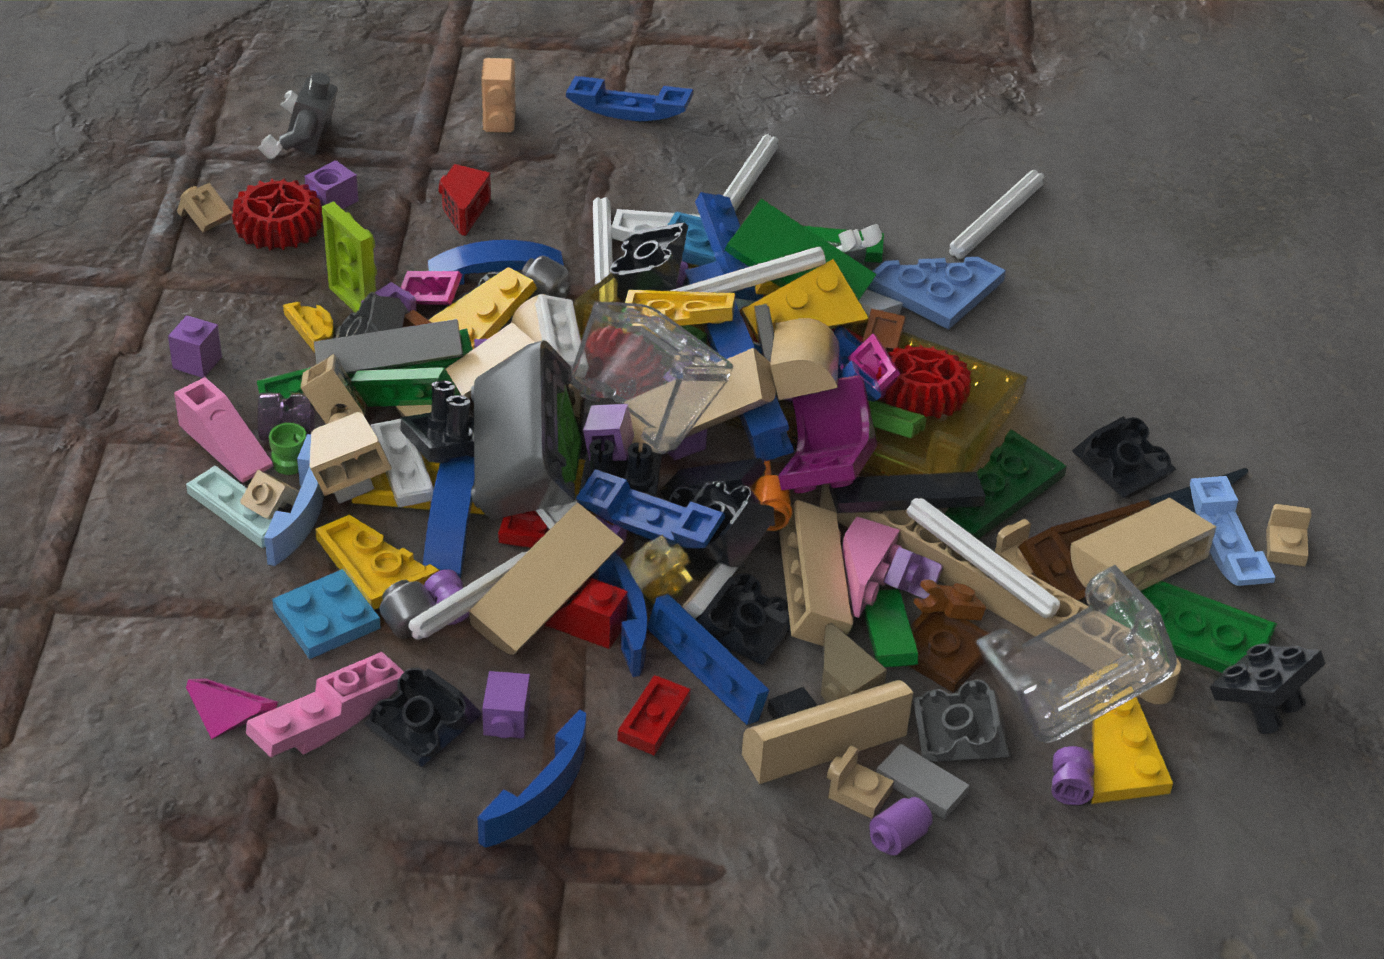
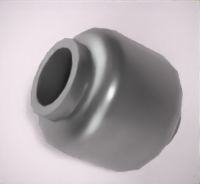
[521,256,571,299]
[380,580,436,640]

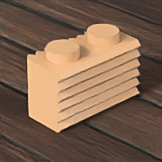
[482,58,516,132]

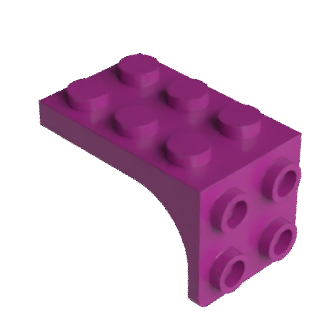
[778,376,878,493]

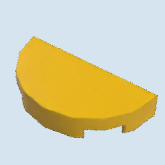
[283,302,334,353]

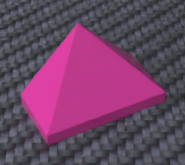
[401,271,462,305]
[848,334,900,398]
[186,678,278,739]

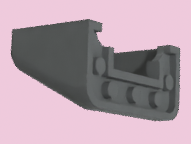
[471,340,575,520]

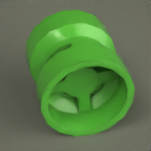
[269,423,306,475]

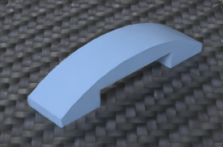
[264,434,324,566]
[1190,476,1275,586]

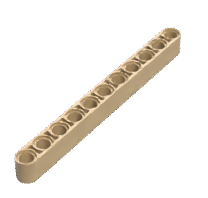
[820,476,1181,705]

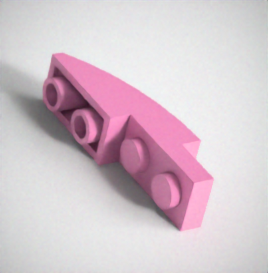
[246,652,404,757]

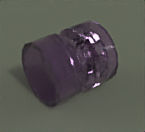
[258,393,315,440]

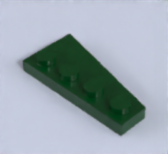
[944,429,1067,539]

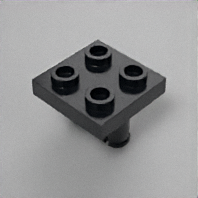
[400,380,474,463]
[579,439,662,511]
[1210,643,1326,734]

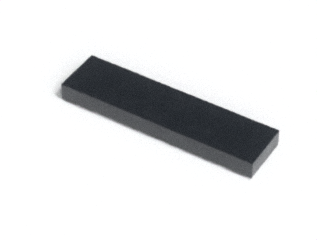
[829,471,986,513]

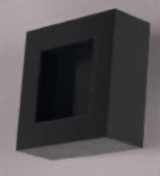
[767,687,817,720]

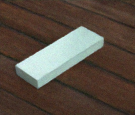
[186,466,278,548]

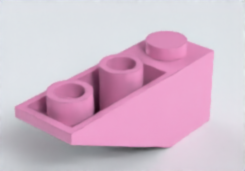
[174,377,273,483]
[842,516,902,618]

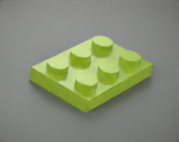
[322,201,377,313]

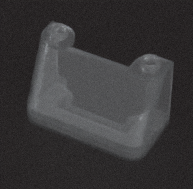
[571,302,733,454]
[976,565,1177,743]

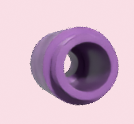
[869,797,933,855]

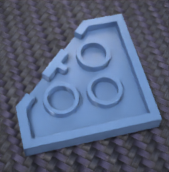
[867,257,1006,330]

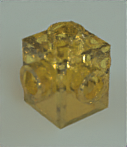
[623,534,693,604]

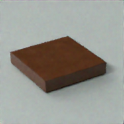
[909,611,999,693]

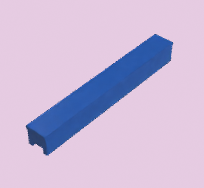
[685,261,794,463]

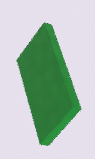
[724,198,877,301]
[1105,581,1277,673]

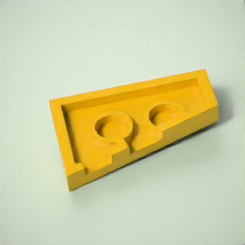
[741,259,869,342]
[429,267,537,350]
[620,290,735,332]
[315,515,440,610]
[1091,690,1173,804]

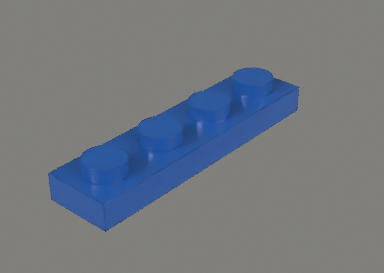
[695,192,764,301]
[647,594,770,725]

